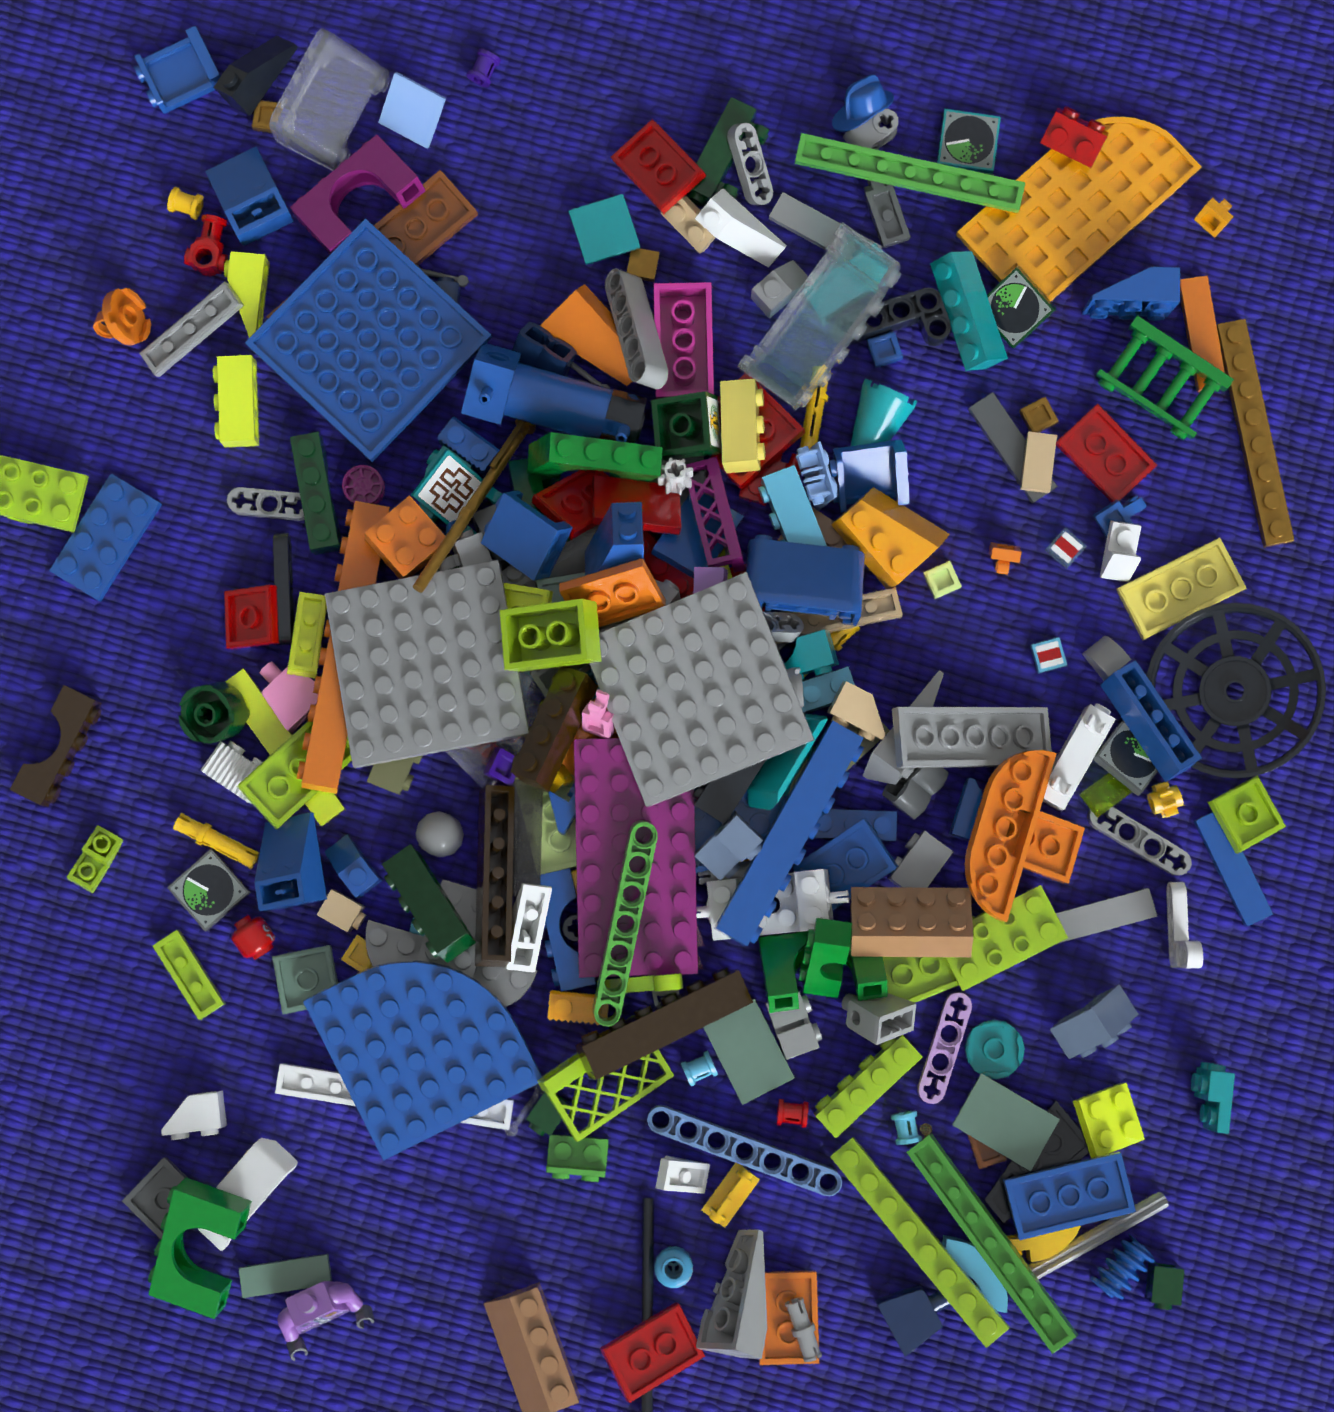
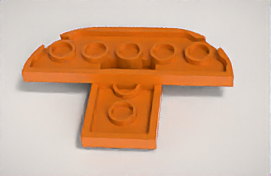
[965,750,1085,922]

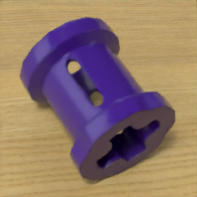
[466,49,501,87]

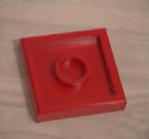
[224,585,279,649]

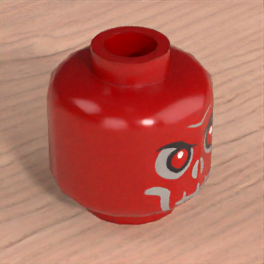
[231,915,275,960]

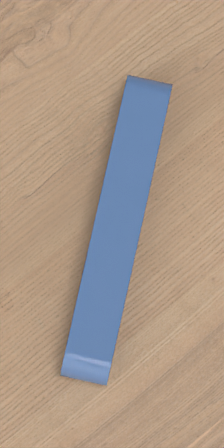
[647,1105,842,1197]

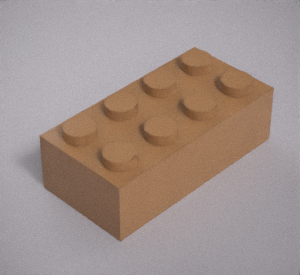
[850,887,973,957]

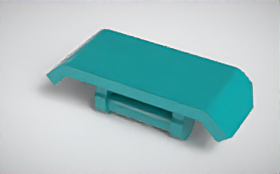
[747,714,828,810]

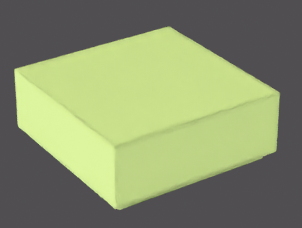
[923,561,962,600]

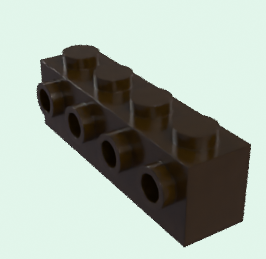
[510,666,598,792]

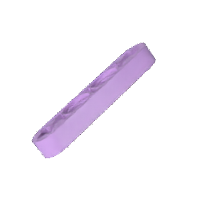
[917,992,972,1104]

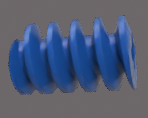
[1089,1234,1155,1300]

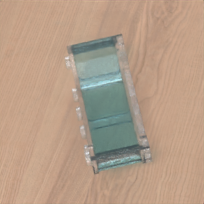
[737,222,901,411]

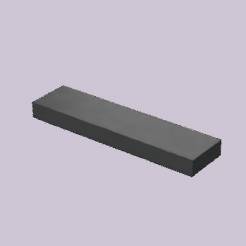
[968,392,1057,504]

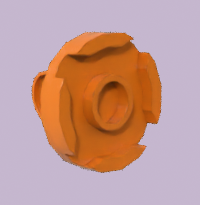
[93,288,151,346]

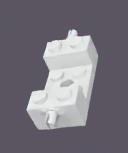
[696,869,849,941]

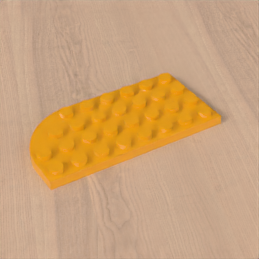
[956,117,1202,301]

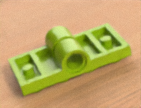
[0,455,89,533]
[945,885,1068,991]

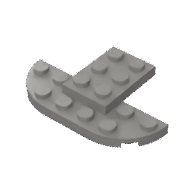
[366,879,537,1007]

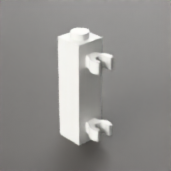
[1043,703,1116,811]

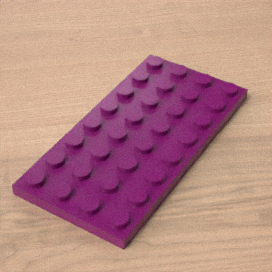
[574,738,698,978]

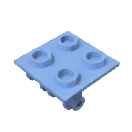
[796,441,837,511]

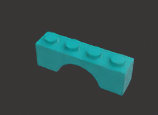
[784,629,839,681]

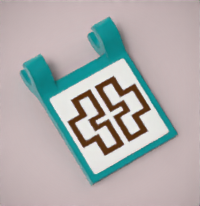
[411,449,502,535]

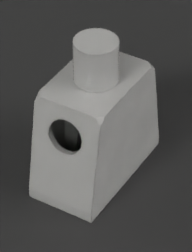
[842,993,916,1045]

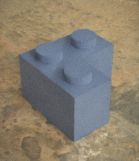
[694,811,763,881]
[1050,984,1139,1059]

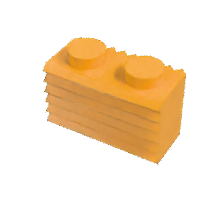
[547,990,609,1026]

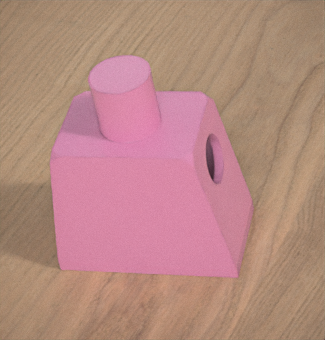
[259,661,318,733]

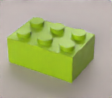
[500,599,602,672]

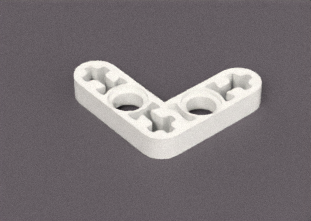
[1166,882,1203,969]

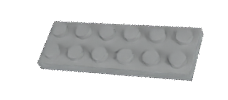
[892,707,1052,768]

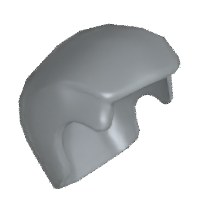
[415,811,464,857]

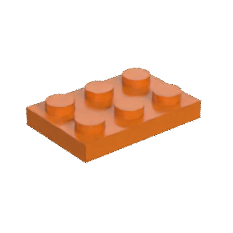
[559,558,666,627]
[759,1270,819,1365]

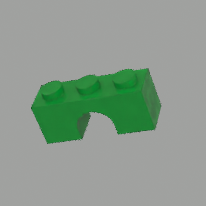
[799,918,852,998]

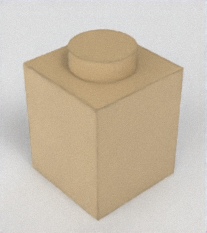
[317,889,366,932]

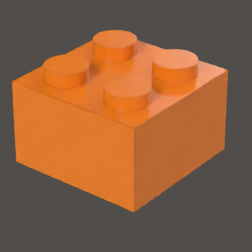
[365,495,445,579]

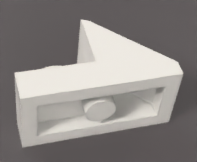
[1099,520,1141,582]
[655,1156,710,1194]

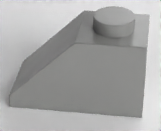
[751,260,811,319]

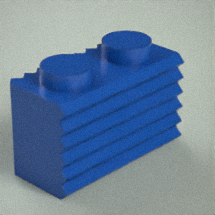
[438,417,500,478]

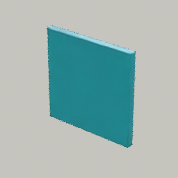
[569,194,640,265]

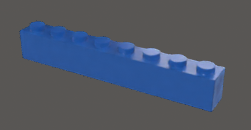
[714,721,864,946]

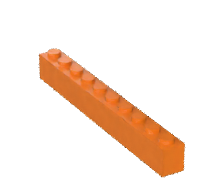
[297,501,390,794]

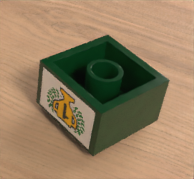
[651,391,722,462]

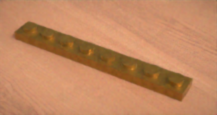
[1217,319,1295,548]

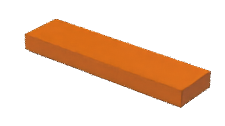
[1180,275,1225,393]

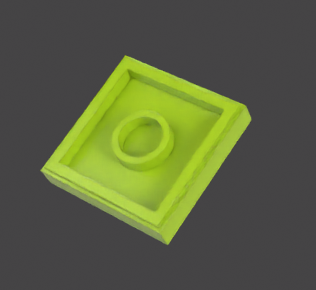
[1207,776,1286,854]

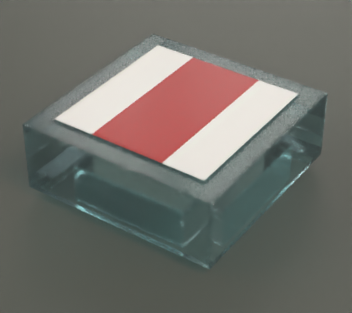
[1045,528,1087,569]

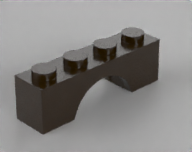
[10,685,102,807]

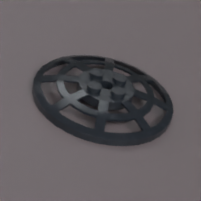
[1147,603,1326,778]

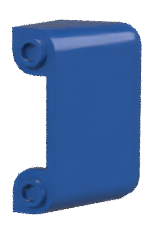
[745,535,865,626]

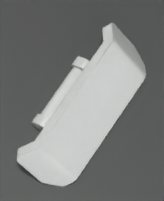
[198,1138,298,1251]

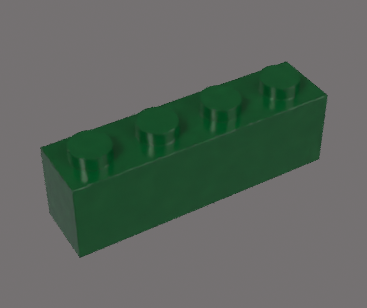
[382,844,477,963]

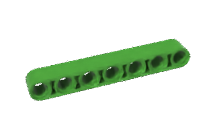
[593,820,657,1026]

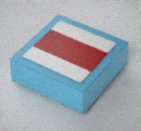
[1030,638,1067,674]

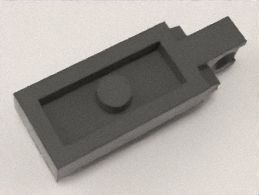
[864,180,911,249]

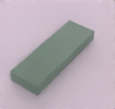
[238,1253,332,1298]

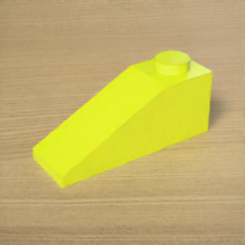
[224,251,270,338]

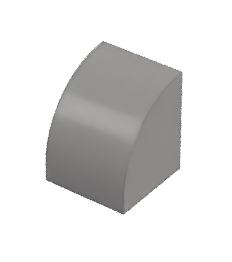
[1082,636,1132,681]

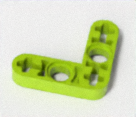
[596,973,683,993]

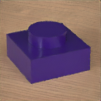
[483,747,516,786]

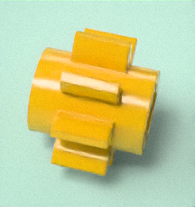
[1147,781,1183,818]

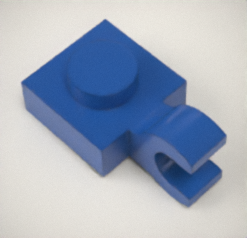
[1092,495,1147,539]

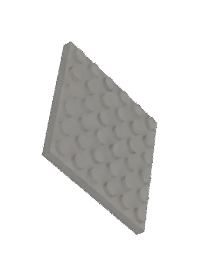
[325,560,529,768]
[590,572,814,807]

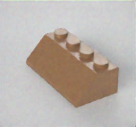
[484,1282,580,1412]

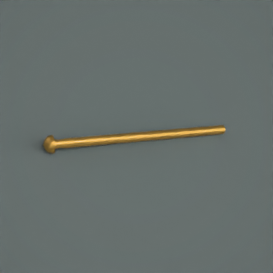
[413,419,536,593]

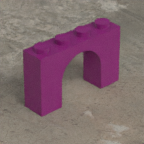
[290,135,426,254]

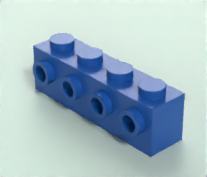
[1100,660,1202,783]

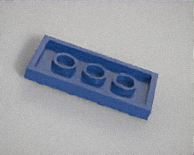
[49,474,162,602]
[1003,1152,1136,1240]

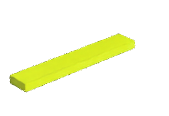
[225,668,346,826]

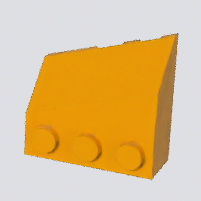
[831,487,950,589]

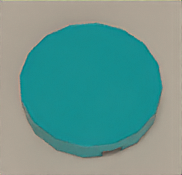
[965,1020,1025,1079]

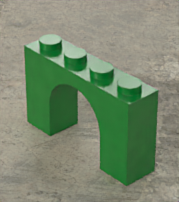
[527,432,662,482]
[759,931,888,1013]
[148,1178,252,1319]

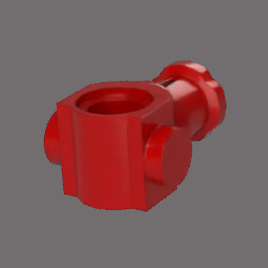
[184,214,228,276]

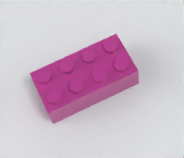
[654,282,714,399]

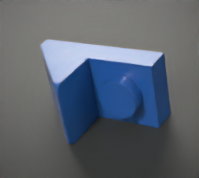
[548,783,575,836]

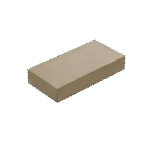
[1020,431,1057,493]

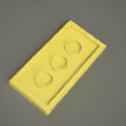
[1116,538,1247,641]

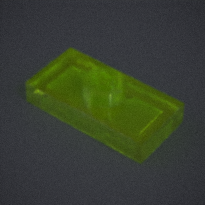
[1079,773,1133,818]

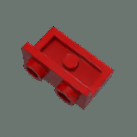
[1040,106,1109,168]

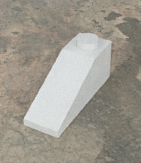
[695,189,787,268]
[505,883,552,972]

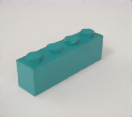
[930,251,1008,371]

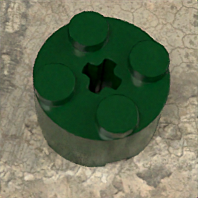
[178,682,250,744]

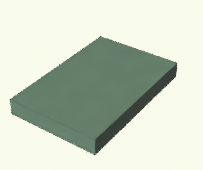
[703,999,795,1105]
[952,1073,1060,1171]

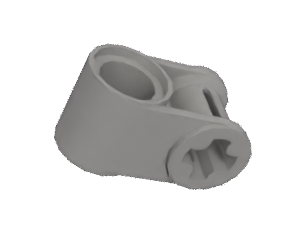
[843,109,898,150]

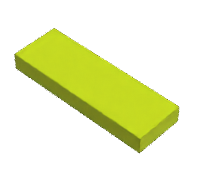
[287,592,327,678]

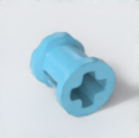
[681,1050,718,1087]
[891,1110,922,1145]

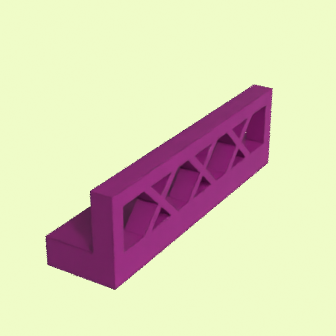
[686,457,745,573]

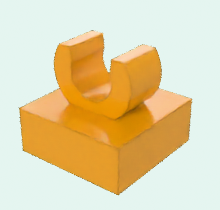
[1194,198,1234,238]

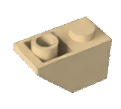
[827,681,885,742]

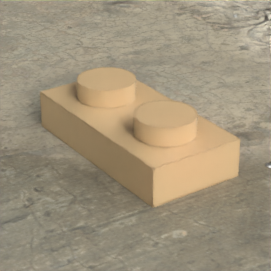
[661,195,716,254]

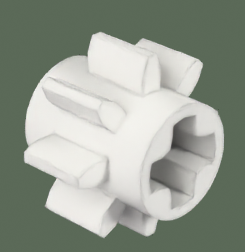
[658,458,693,495]

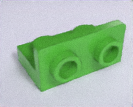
[546,1134,609,1182]

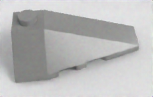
[862,670,944,785]
[696,1230,767,1359]

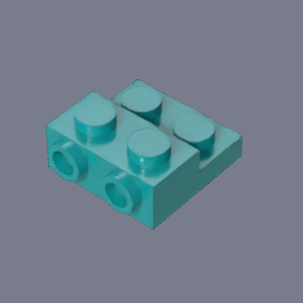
[1191,1062,1235,1134]

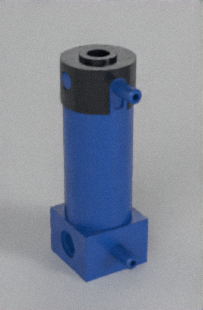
[461,344,647,444]

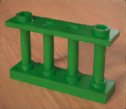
[1095,315,1234,440]

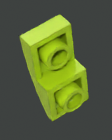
[67,825,123,894]

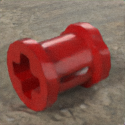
[776,1099,809,1128]

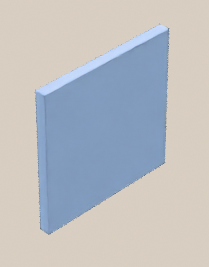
[378,72,446,149]

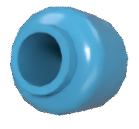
[654,1246,693,1288]

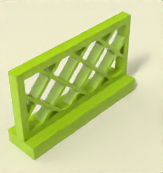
[537,1015,674,1142]

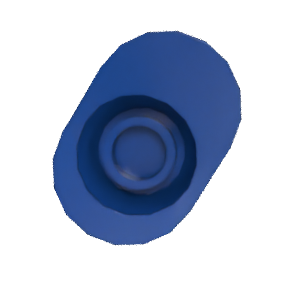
[832,74,894,132]

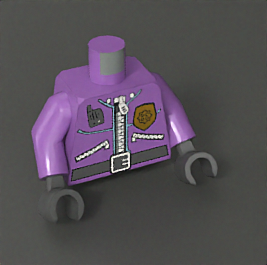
[277,1281,374,1361]

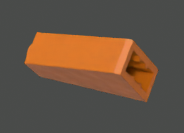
[540,284,633,386]

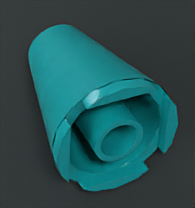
[850,378,918,446]

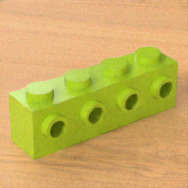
[813,1035,922,1138]

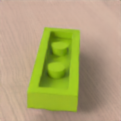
[153,930,226,1020]

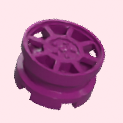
[342,465,385,505]

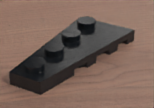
[984,1100,1089,1223]

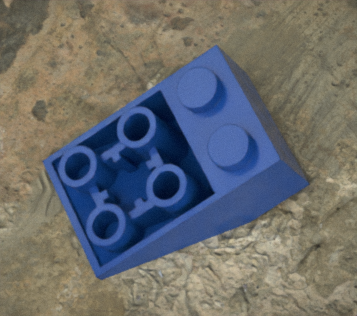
[205,147,294,246]
[1082,267,1180,321]
[254,812,327,911]

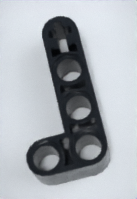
[832,287,951,347]

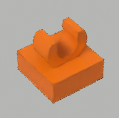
[989,542,1022,575]

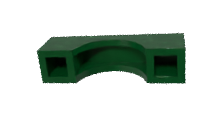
[290,432,342,555]

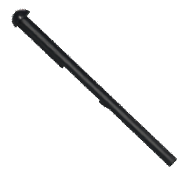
[641,1197,654,1412]

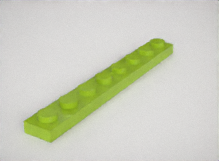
[830,1137,1010,1348]

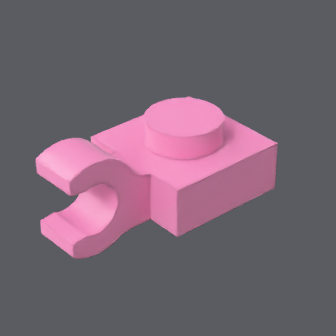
[582,689,614,739]

